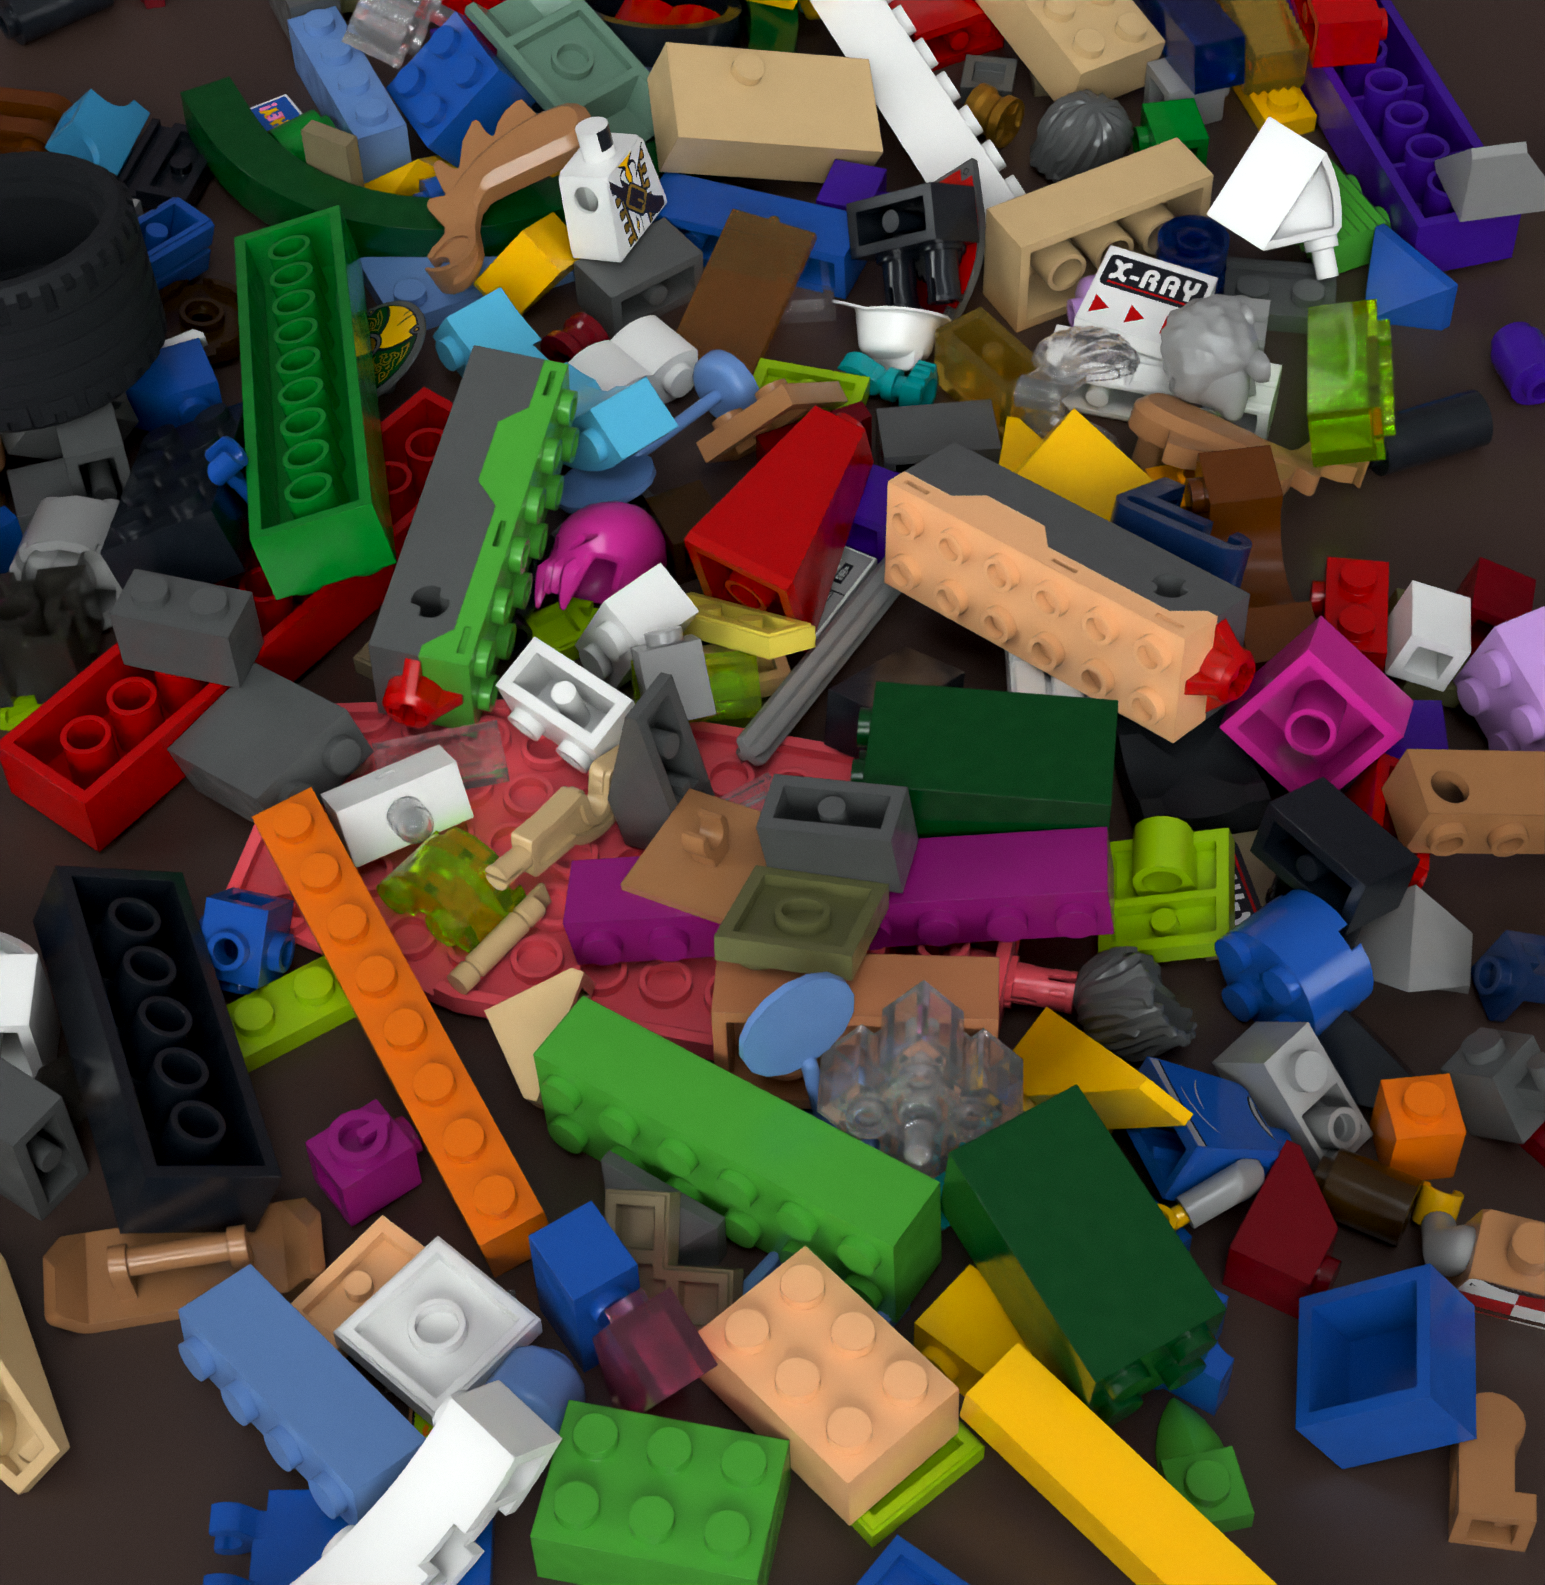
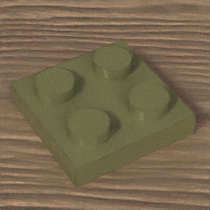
[714,865,889,981]

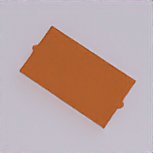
[676,209,817,375]

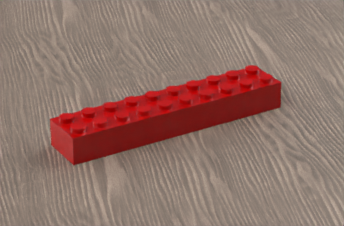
[0,387,453,852]

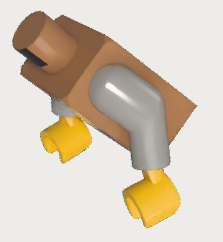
[1412,1181,1545,1330]

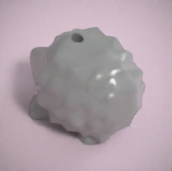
[1160,295,1271,422]

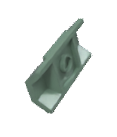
[465,0,655,145]

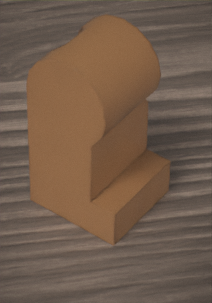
[1448,1392,1537,1552]

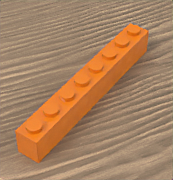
[252,787,549,1278]

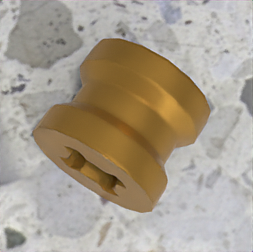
[964,83,1025,149]

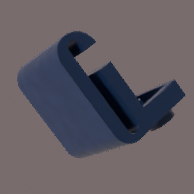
[1110,477,1252,588]

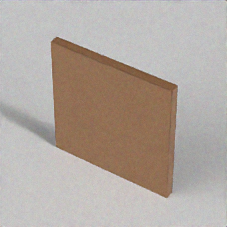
[620,788,767,924]

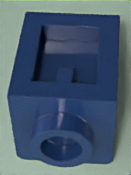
[1471,930,1545,1022]

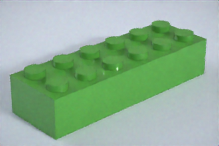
[533,996,942,1323]

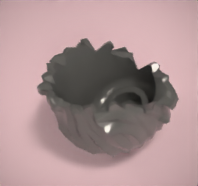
[1029,89,1134,183]
[1073,946,1197,1062]

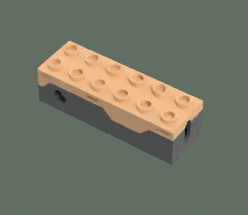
[884,442,1256,743]

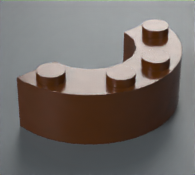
[1184,445,1316,673]

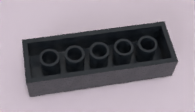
[33,865,282,1234]

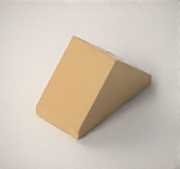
[484,968,596,1109]

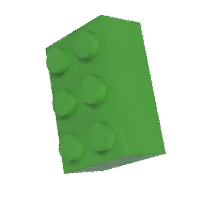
[530,1400,791,1585]

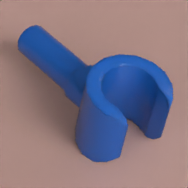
[205,436,248,504]

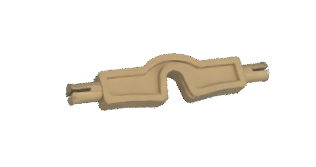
[485,745,619,891]

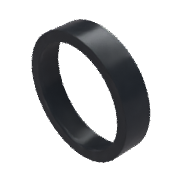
[585,0,742,67]

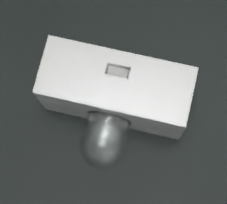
[320,744,474,868]

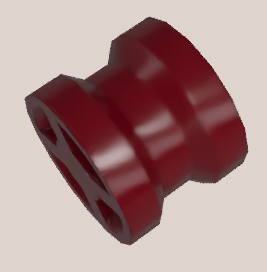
[540,312,610,363]

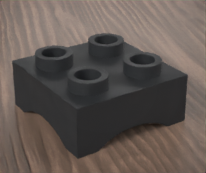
[1114,704,1271,834]

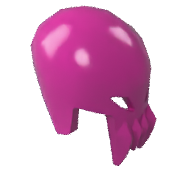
[535,501,667,610]

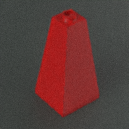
[684,405,874,652]

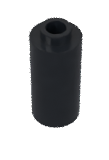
[0,0,114,45]
[1357,389,1493,477]

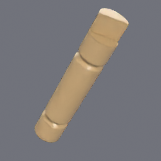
[447,883,552,995]

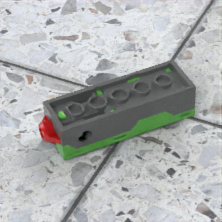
[368,345,579,734]

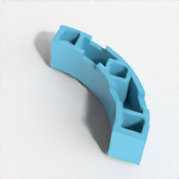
[432,287,679,471]

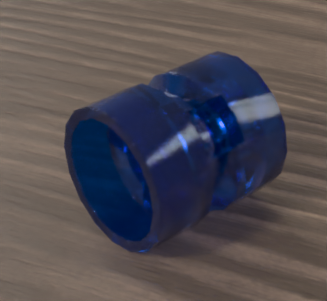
[1155,215,1230,295]

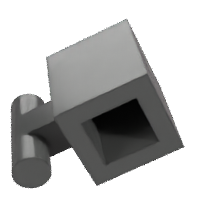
[1439,1027,1545,1144]

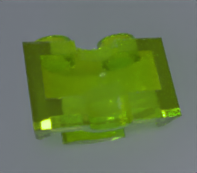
[377,827,526,953]

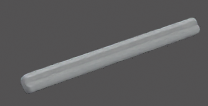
[736,557,901,766]

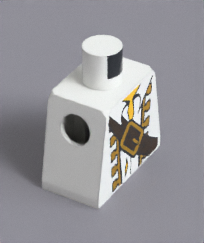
[559,116,667,263]

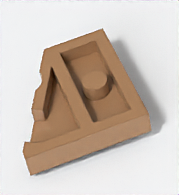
[696,379,848,463]

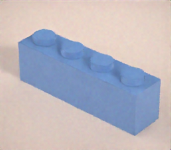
[287,6,412,184]
[178,1264,426,1525]

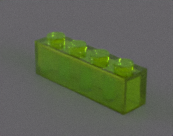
[1307,299,1396,467]

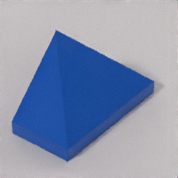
[1362,223,1458,331]

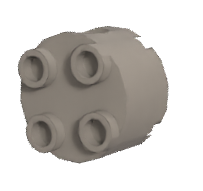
[9,495,122,635]

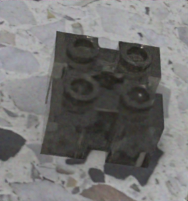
[0,565,105,708]

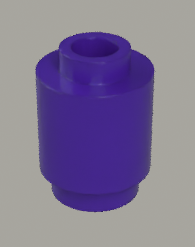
[1490,322,1545,405]

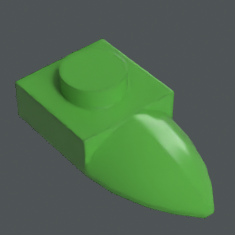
[1155,1398,1255,1533]

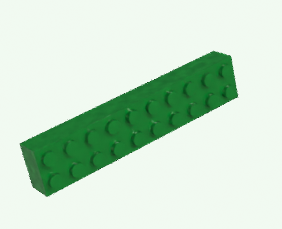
[234,205,397,600]

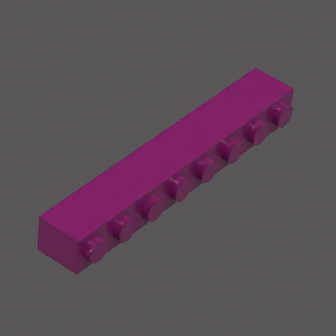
[563,826,1114,965]

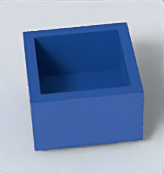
[386,11,536,168]
[1295,1263,1477,1469]

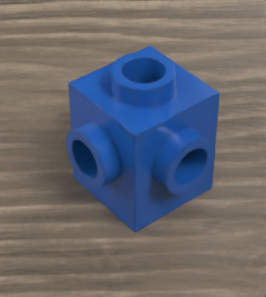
[199,887,295,994]

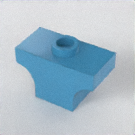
[44,89,150,176]

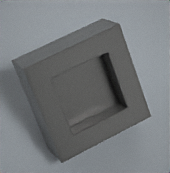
[959,54,1018,104]

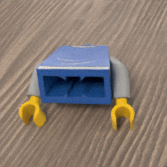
[1108,1056,1292,1232]

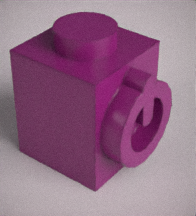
[305,1099,423,1227]

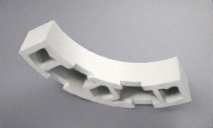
[290,1380,562,1585]

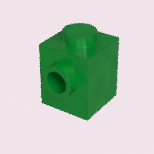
[1132,98,1209,166]

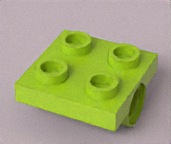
[1098,816,1235,963]

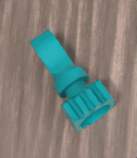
[837,351,938,407]

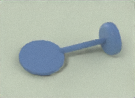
[559,349,759,514]
[739,972,880,1150]

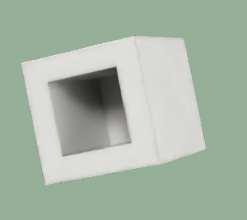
[1385,580,1471,692]

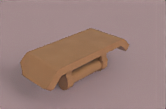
[43,1197,326,1334]

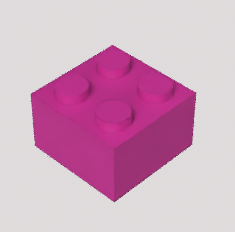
[1219,616,1414,792]

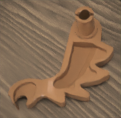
[425,99,591,295]
[1128,393,1374,496]

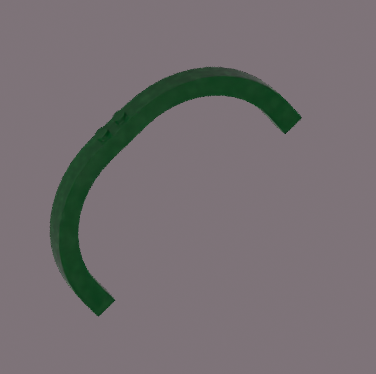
[180,0,798,258]

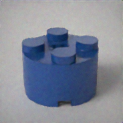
[1214,889,1374,1037]

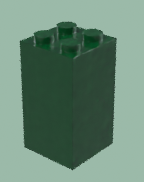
[850,681,1118,838]
[941,1084,1227,1426]

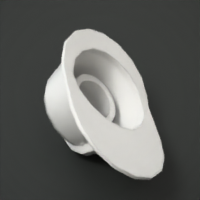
[832,299,951,372]

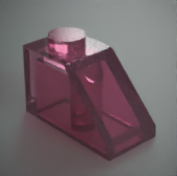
[592,1287,718,1413]

